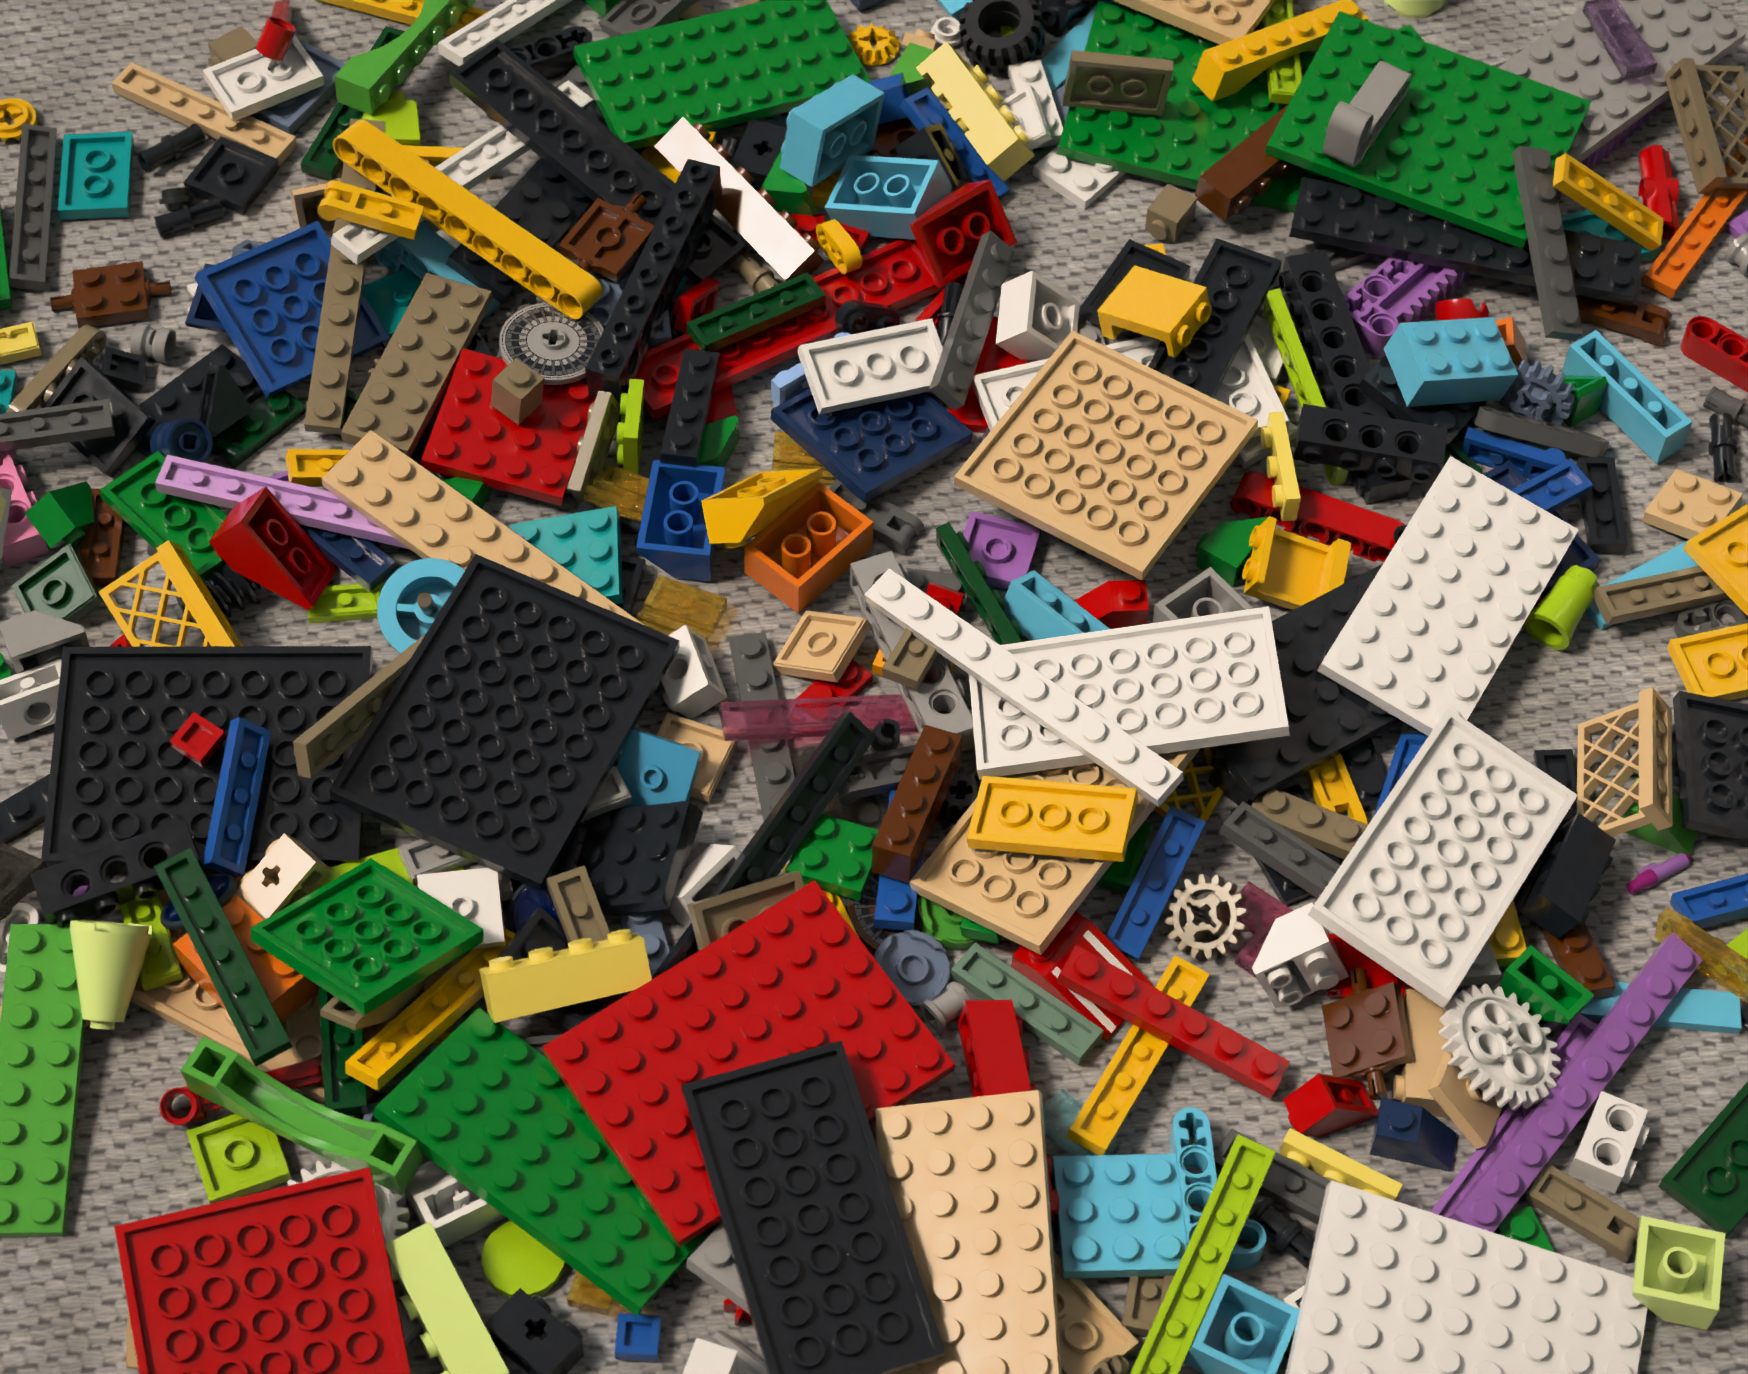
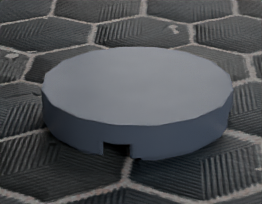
[874,930,951,1009]

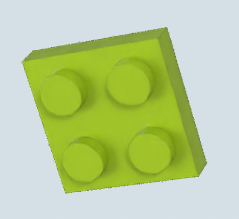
[617,379,644,479]
[186,1114,292,1204]

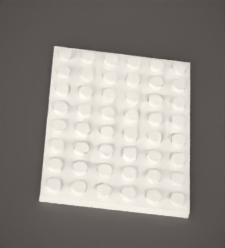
[1286,1180,1648,1374]

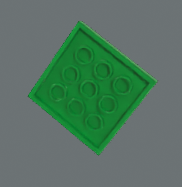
[251,859,484,1016]

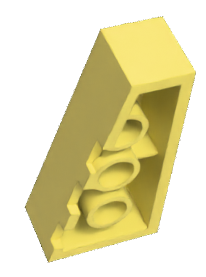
[916,41,1035,181]

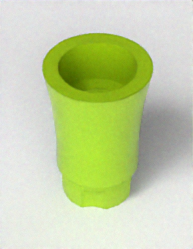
[1523,565,1600,650]

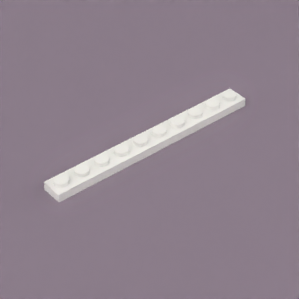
[331,80,593,265]
[864,568,1184,807]

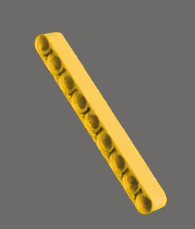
[333,120,603,319]

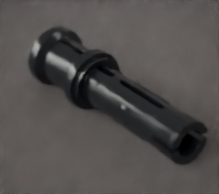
[1249,1196,1314,1270]

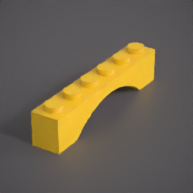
[1192,0,1369,102]

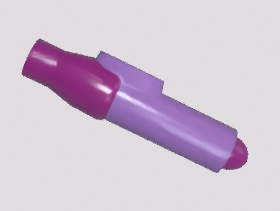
[1626,853,1691,895]

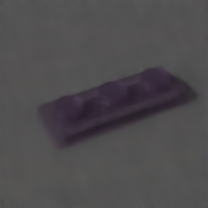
[1583,0,1657,80]

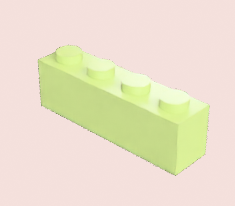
[386,1221,509,1374]

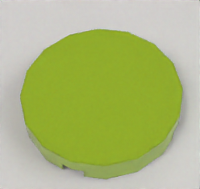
[481,1221,565,1298]

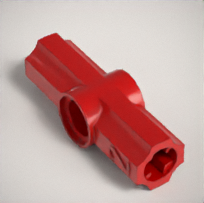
[1638,145,1679,239]

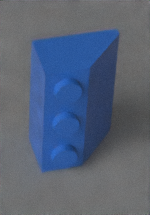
[636,460,726,582]

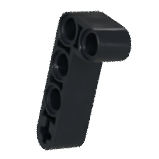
[485,26,593,122]

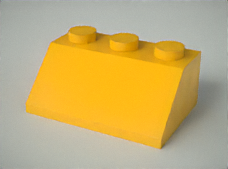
[701,468,822,548]

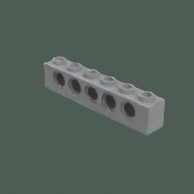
[850,551,975,752]

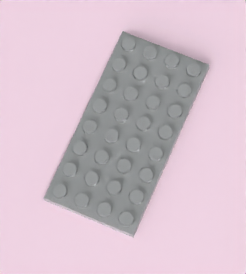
[1498,0,1746,162]

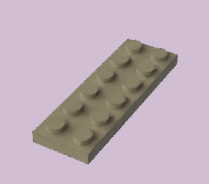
[341,273,493,458]

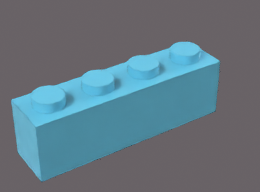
[1562,330,1693,464]
[1003,570,1110,641]

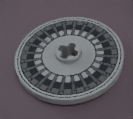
[499,302,604,385]

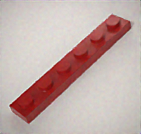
[1056,945,1290,1099]

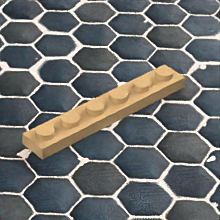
[112,62,297,166]

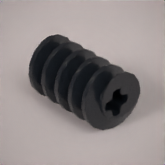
[176,565,261,633]

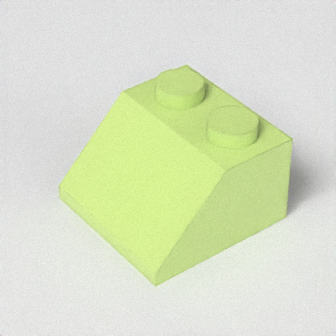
[1632,1216,1725,1330]

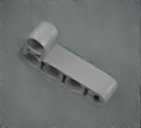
[1322,60,1413,167]

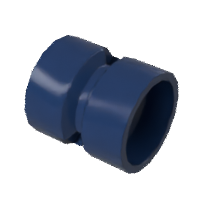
[150,418,213,462]

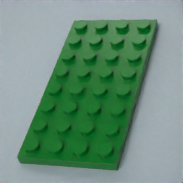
[574,0,871,150]
[373,1007,721,1316]

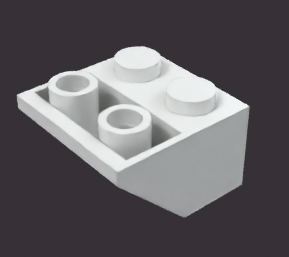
[1252,903,1349,1008]
[404,1163,506,1247]

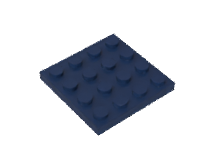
[770,389,973,503]

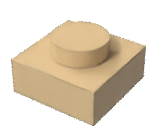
[902,29,941,51]

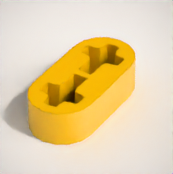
[816,219,862,274]

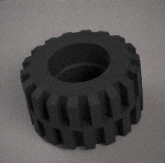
[959,0,1045,78]

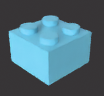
[1183,1274,1299,1374]

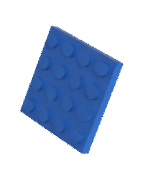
[194,221,390,398]

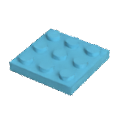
[1052,1154,1187,1279]

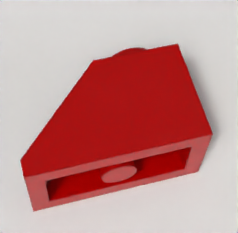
[1074,580,1149,629]
[1283,1073,1378,1138]

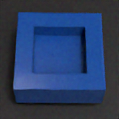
[615,1313,662,1362]

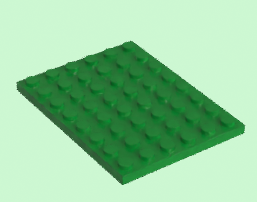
[1057,1,1329,213]
[1265,11,1591,249]

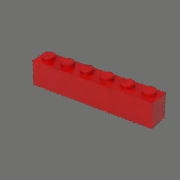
[957,1000,1060,1222]

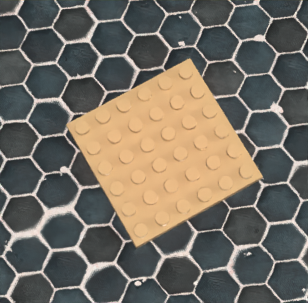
[954,330,1258,580]

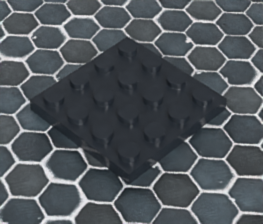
[1673,691,1748,841]

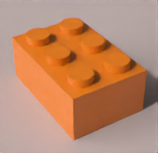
[744,482,874,614]
[173,894,319,1024]

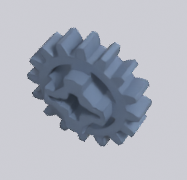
[1499,360,1576,425]

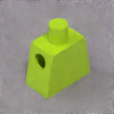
[362,89,422,146]

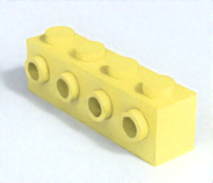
[479,929,652,1023]

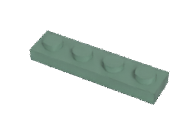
[950,942,1103,1065]

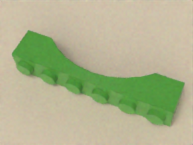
[334,0,476,115]
[180,1036,424,1196]

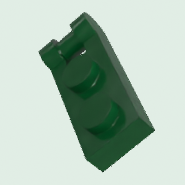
[211,390,306,469]

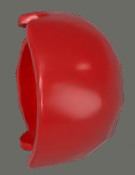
[1435,298,1490,321]

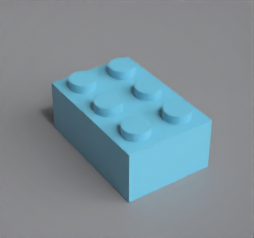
[780,74,885,187]
[825,155,953,240]
[1384,317,1518,407]

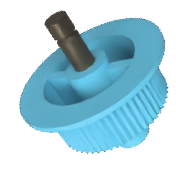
[377,558,465,653]

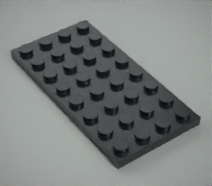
[1211,564,1401,802]
[681,1040,945,1374]

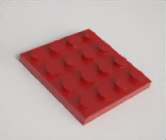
[421,348,596,506]

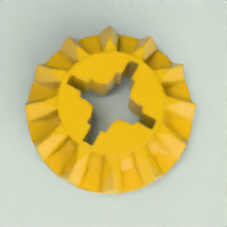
[848,22,899,66]
[0,98,37,143]

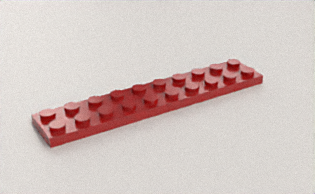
[634,239,945,420]

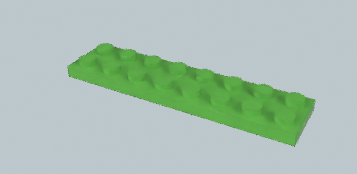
[0,924,86,1238]

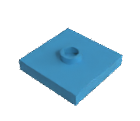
[617,728,704,808]

